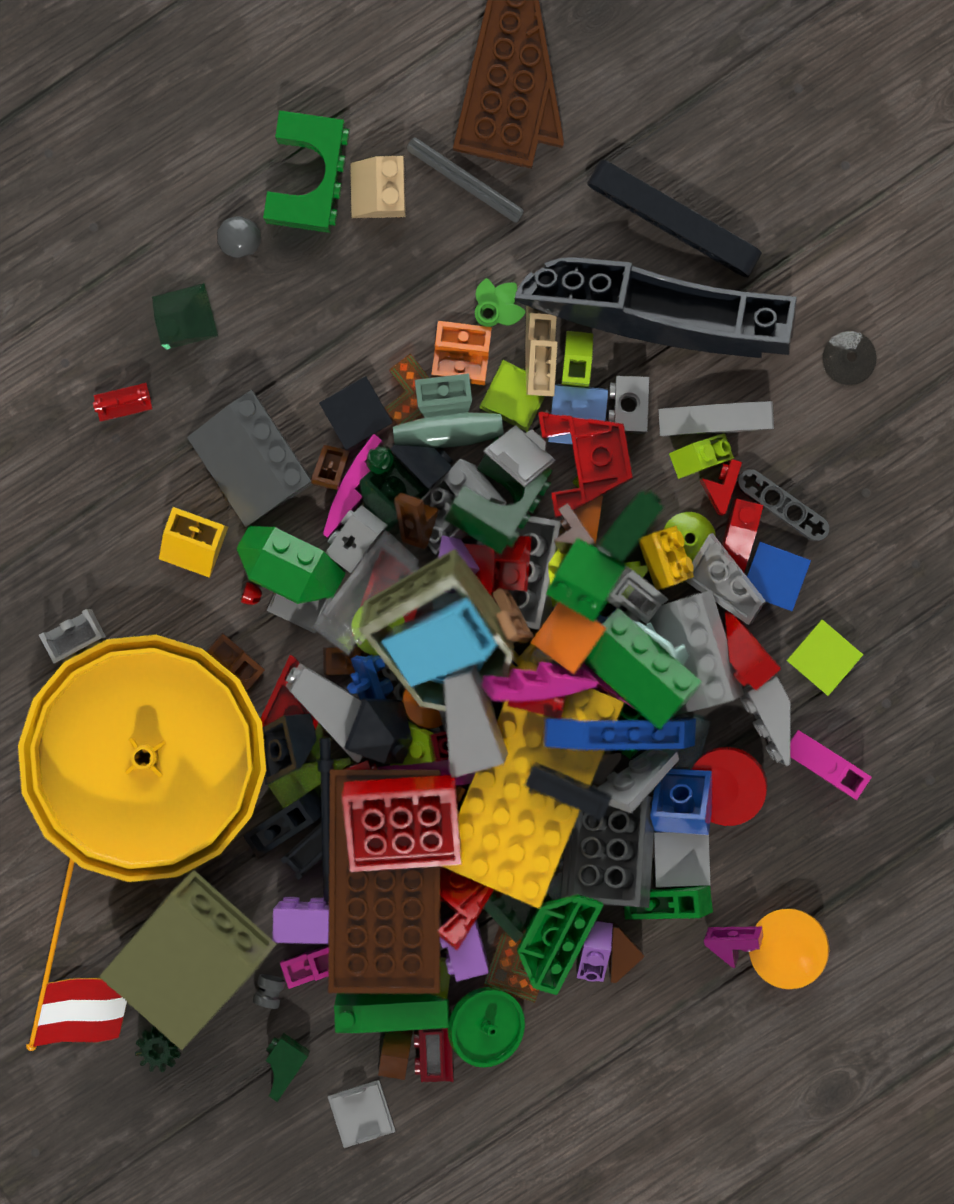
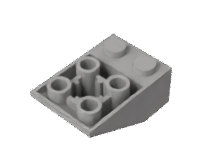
[421,459,506,555]
[740,676,790,766]

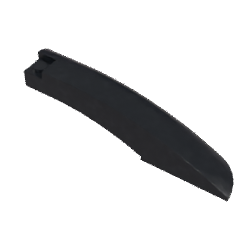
[514,257,797,358]

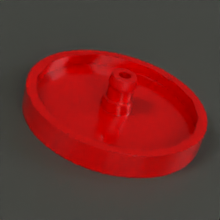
[691,747,767,826]

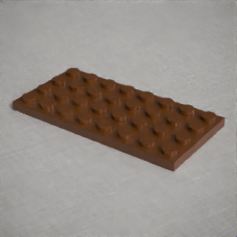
[328,770,441,993]

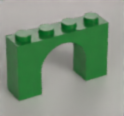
[263,110,350,233]

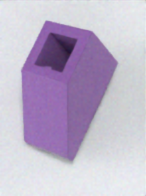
[577,921,613,982]

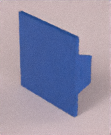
[747,542,811,611]

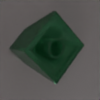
[152,283,219,350]
[359,458,429,534]

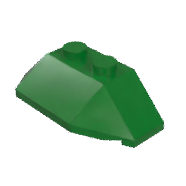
[236,526,346,604]
[517,894,603,995]

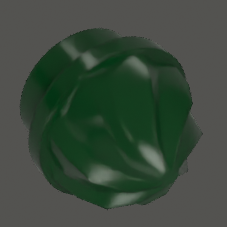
[366,446,394,474]

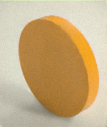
[749,909,829,989]

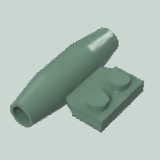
[393,374,504,449]

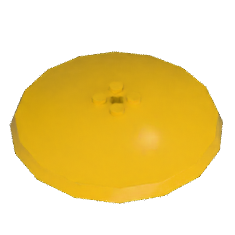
[18,635,266,882]

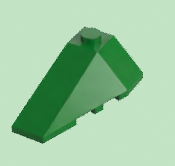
[334,993,449,1033]

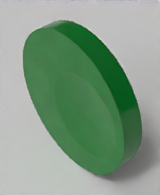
[448,987,525,1067]

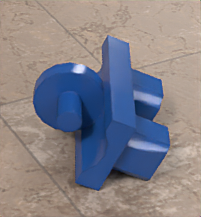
[347,655,394,700]

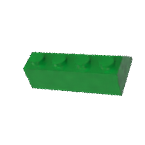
[583,608,701,730]

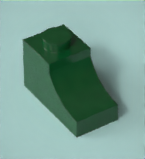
[265,1033,310,1102]

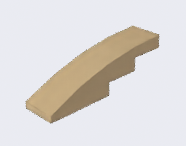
[525,306,557,397]

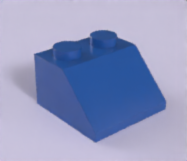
[650,769,712,835]

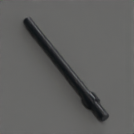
[317,737,334,902]

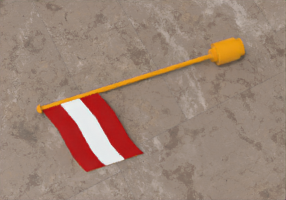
[26,859,127,1051]

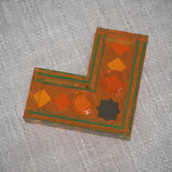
[385,354,429,425]
[484,932,539,1003]

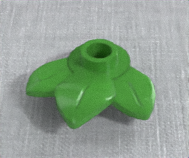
[475,278,526,327]

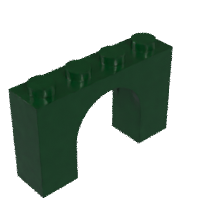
[444,437,553,554]
[596,490,664,562]

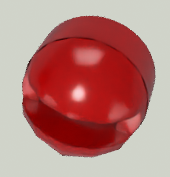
[241,582,262,605]

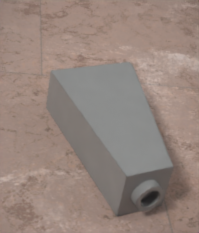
[286,663,363,763]
[444,663,508,778]

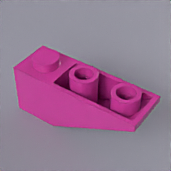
[790,730,872,800]

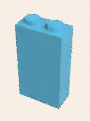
[381,598,497,687]

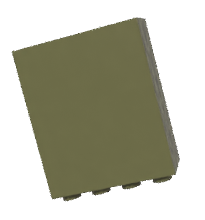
[99,870,276,1050]

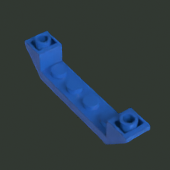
[544,718,696,750]

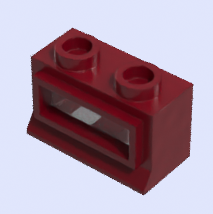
[414,1028,454,1082]

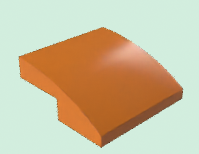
[431,321,492,385]
[530,602,607,674]

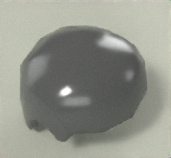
[217,216,261,258]

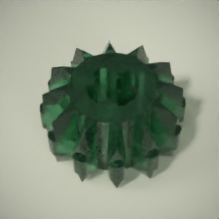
[135,1025,181,1072]

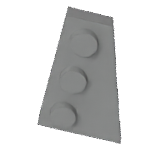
[685,533,766,625]
[592,749,679,813]

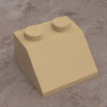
[351,156,406,218]

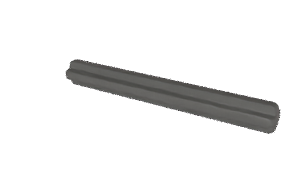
[407,137,524,223]

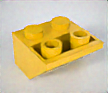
[159,507,228,578]
[638,526,694,590]

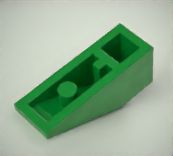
[624,885,713,919]

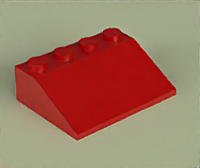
[342,775,461,872]

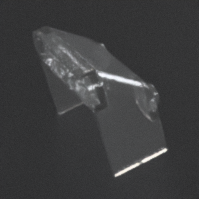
[313,530,419,655]

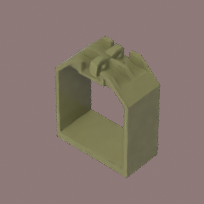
[359,549,514,711]

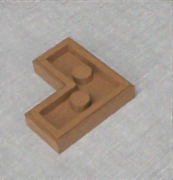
[492,588,533,643]

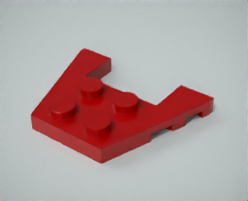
[538,412,633,518]
[438,866,494,951]

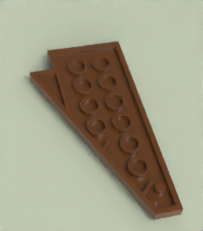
[453,0,564,169]

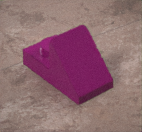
[704,926,763,968]

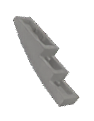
[659,401,774,437]

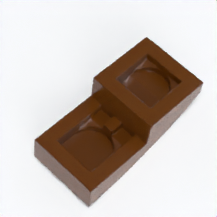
[206,632,265,690]
[323,647,382,675]

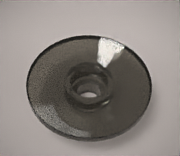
[822,331,877,385]

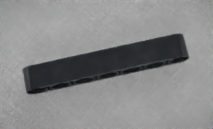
[587,159,762,277]

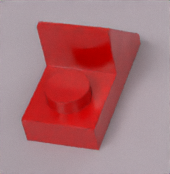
[700,459,742,516]
[494,536,532,592]

